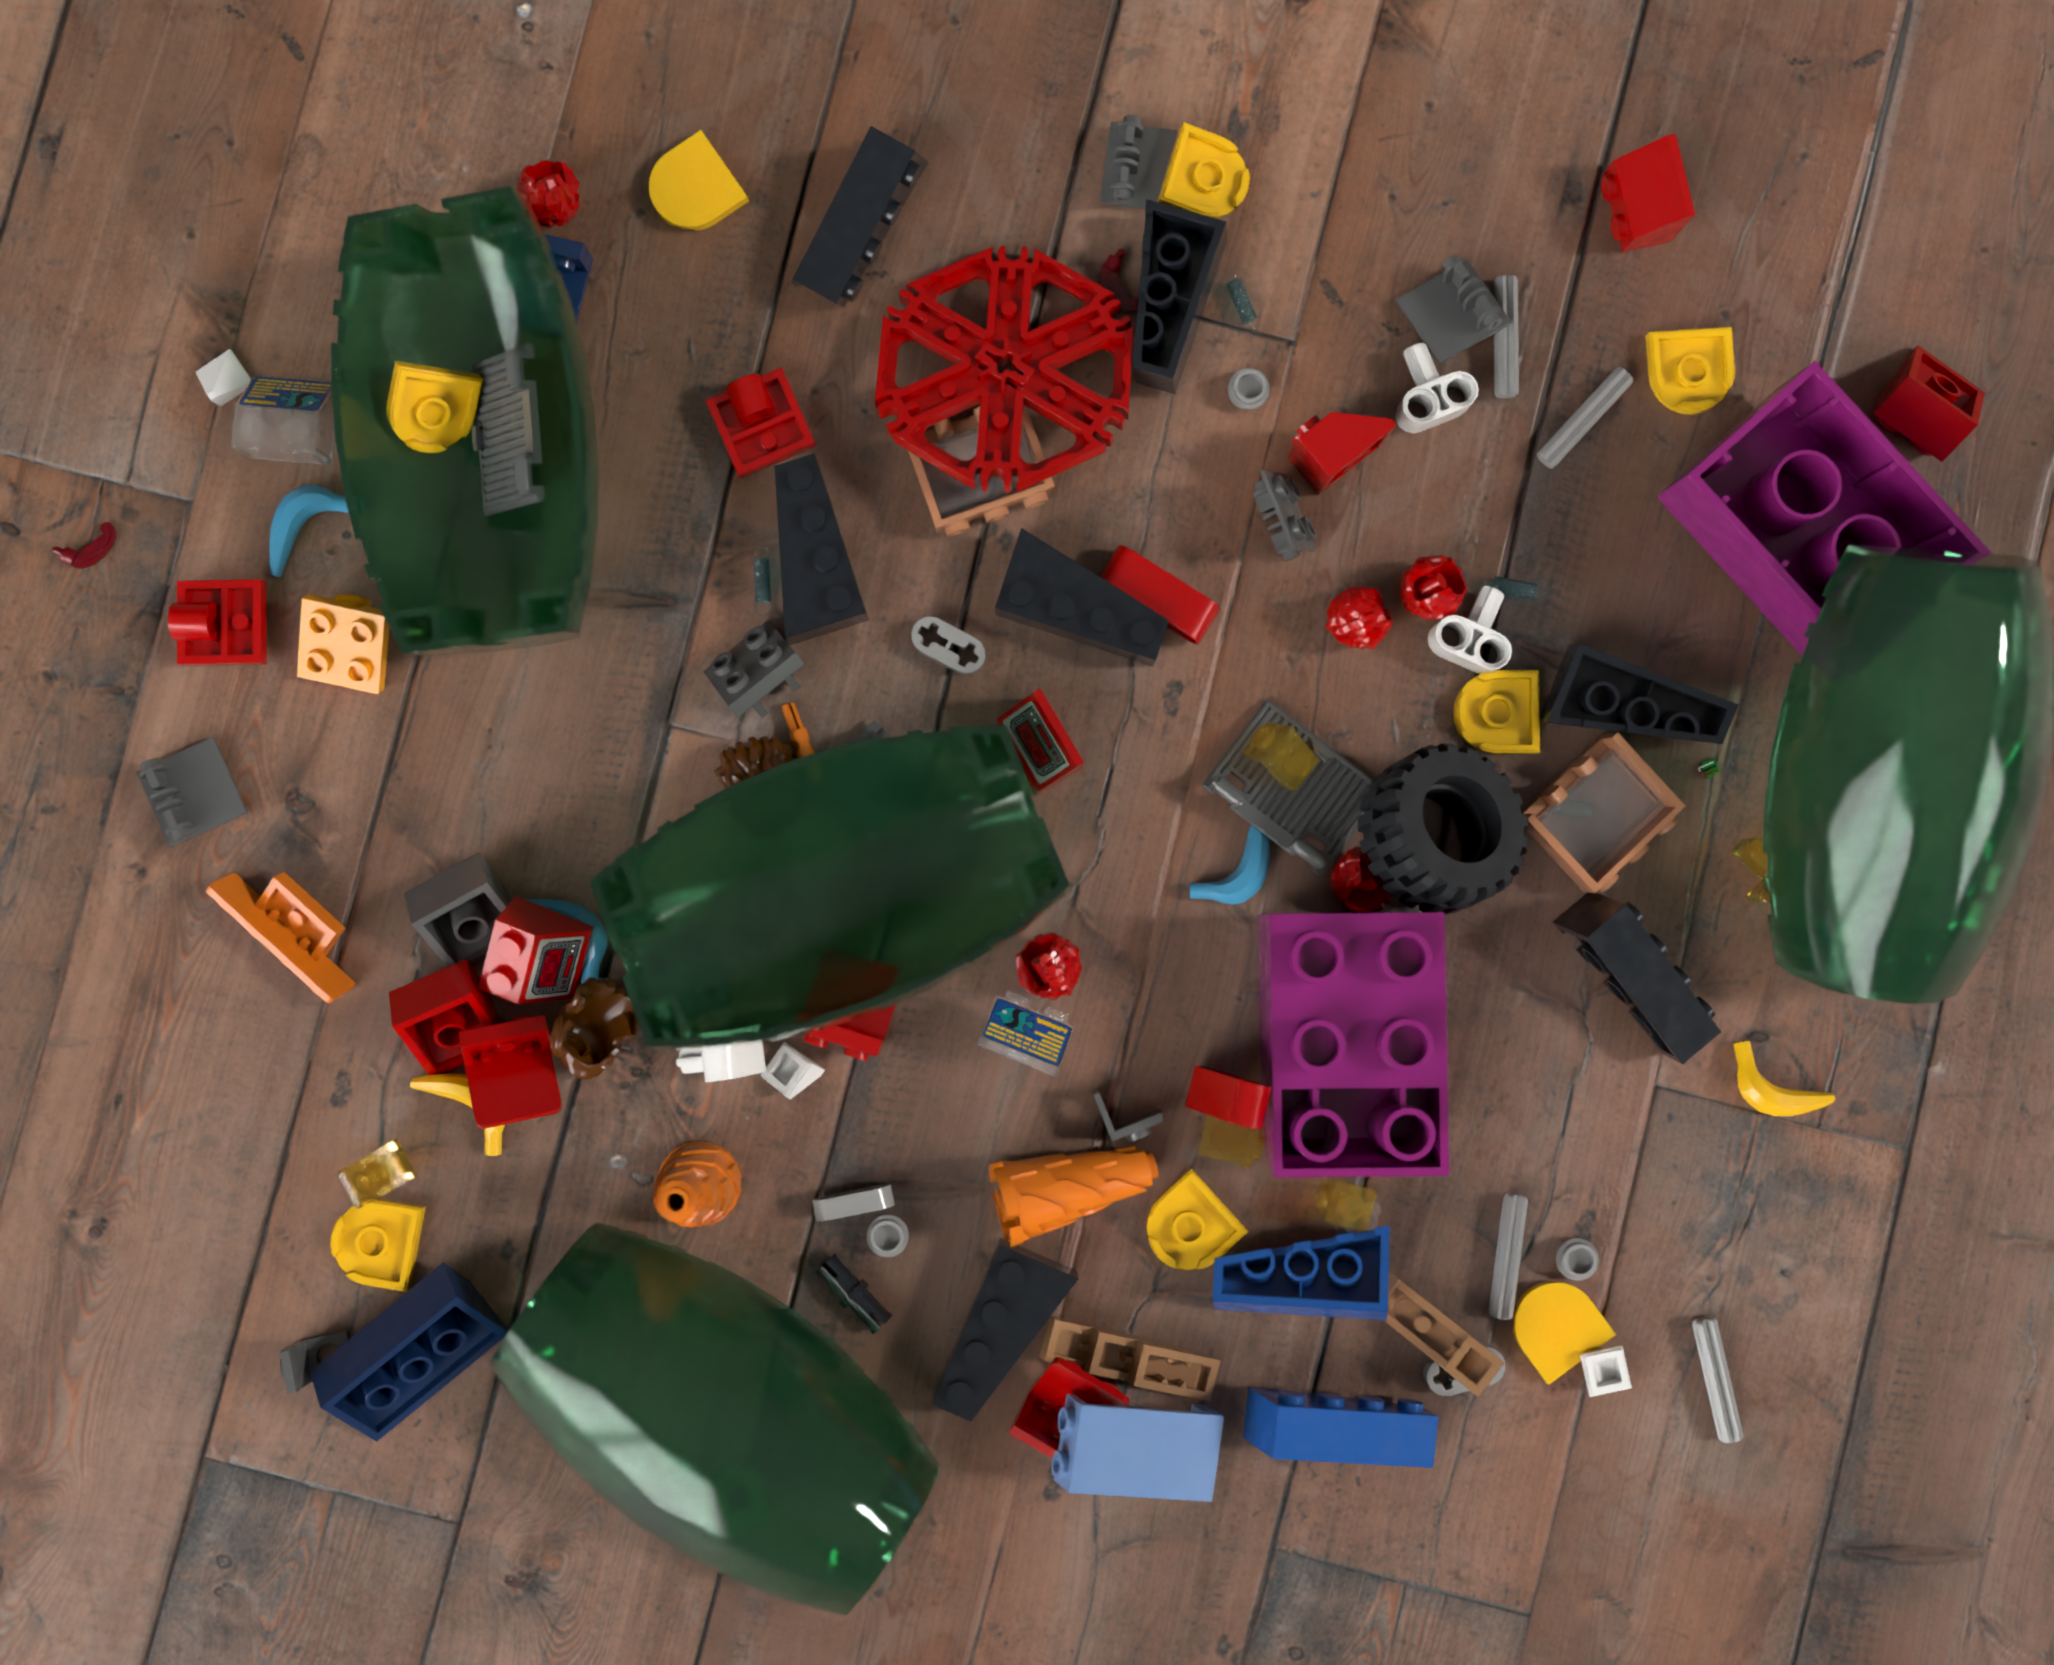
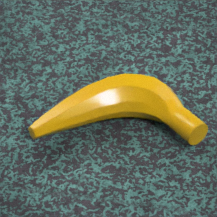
[1733,1041,1835,1116]
[410,1074,505,1156]

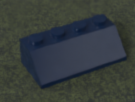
[310,1262,509,1442]

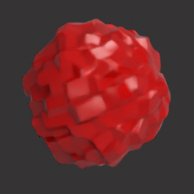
[513,160,580,228]
[1399,555,1467,621]
[1325,586,1393,650]
[1330,846,1393,913]
[1016,932,1082,1000]

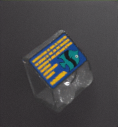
[231,375,339,465]
[976,990,1075,1077]

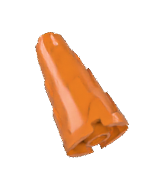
[653,1140,742,1228]
[988,1146,1158,1247]

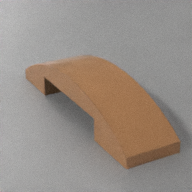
[1383,1271,1505,1397]

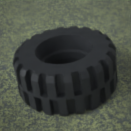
[1358,743,1529,915]

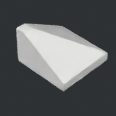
[196,349,253,407]
[760,1041,825,1100]
[1580,1345,1632,1397]

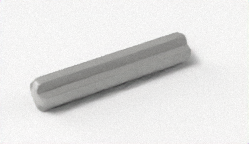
[1493,275,1519,399]
[1537,367,1633,469]
[1488,1193,1528,1320]
[1692,1316,1744,1443]

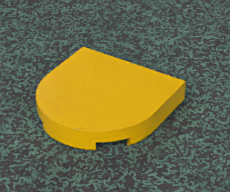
[1157,122,1250,219]
[649,130,749,231]
[1645,327,1735,414]
[386,361,483,453]
[1453,670,1540,754]
[1146,1167,1249,1270]
[330,1199,426,1292]
[1513,1281,1616,1385]

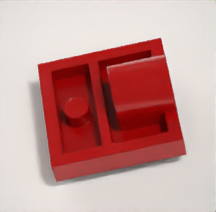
[705,367,816,479]
[168,579,267,666]

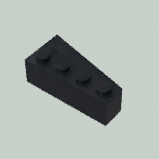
[793,126,929,307]
[1133,199,1227,394]
[774,453,869,645]
[995,528,1169,667]
[1540,643,1739,744]
[1553,892,1721,1064]
[932,1238,1079,1421]

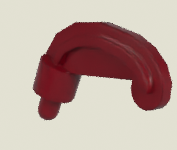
[1099,248,1139,312]
[52,522,116,569]

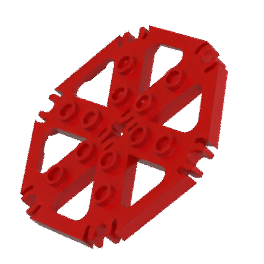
[875,246,1133,493]

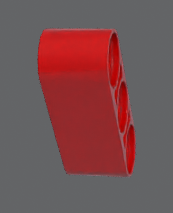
[1099,545,1221,645]
[1185,1065,1272,1130]

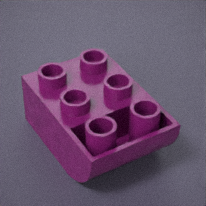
[1258,912,1450,1178]

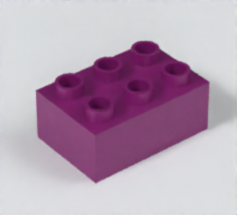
[1656,361,1992,682]

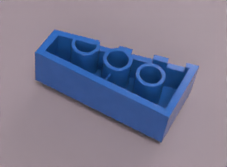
[1213,1225,1390,1320]
[1243,1386,1439,1468]

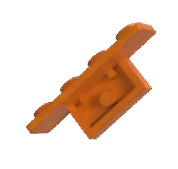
[206,872,355,1003]

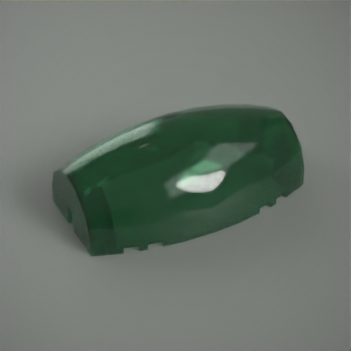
[331,186,600,655]
[1763,545,2054,1004]
[590,725,1070,1051]
[490,1222,940,1616]

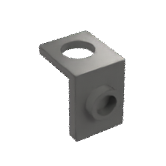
[1092,1089,1165,1142]
[280,1331,349,1394]

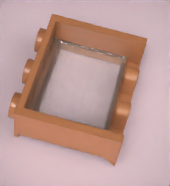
[907,405,1055,537]
[1521,732,1686,893]

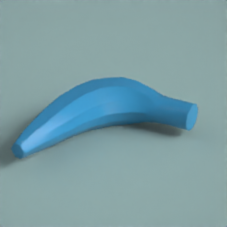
[269,485,358,577]
[1190,824,1270,905]
[524,899,607,984]

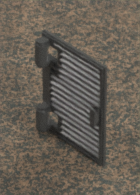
[472,343,545,516]
[1201,699,1373,877]

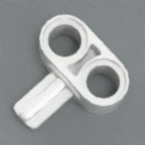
[1395,343,1479,433]
[1428,586,1512,674]
[676,1030,766,1082]

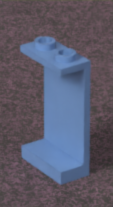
[1051,1394,1224,1502]

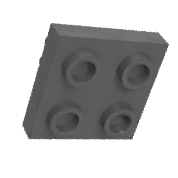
[704,620,804,718]

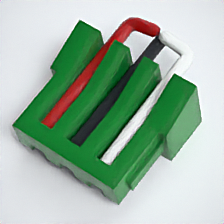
[1698,758,1720,779]

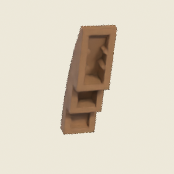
[1039,1316,1221,1402]

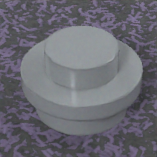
[1228,368,1270,410]
[867,1214,909,1257]
[1555,1237,1599,1281]

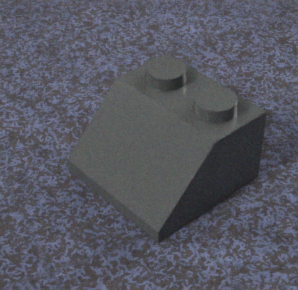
[404,852,512,967]

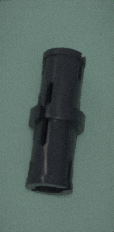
[815,1253,892,1334]

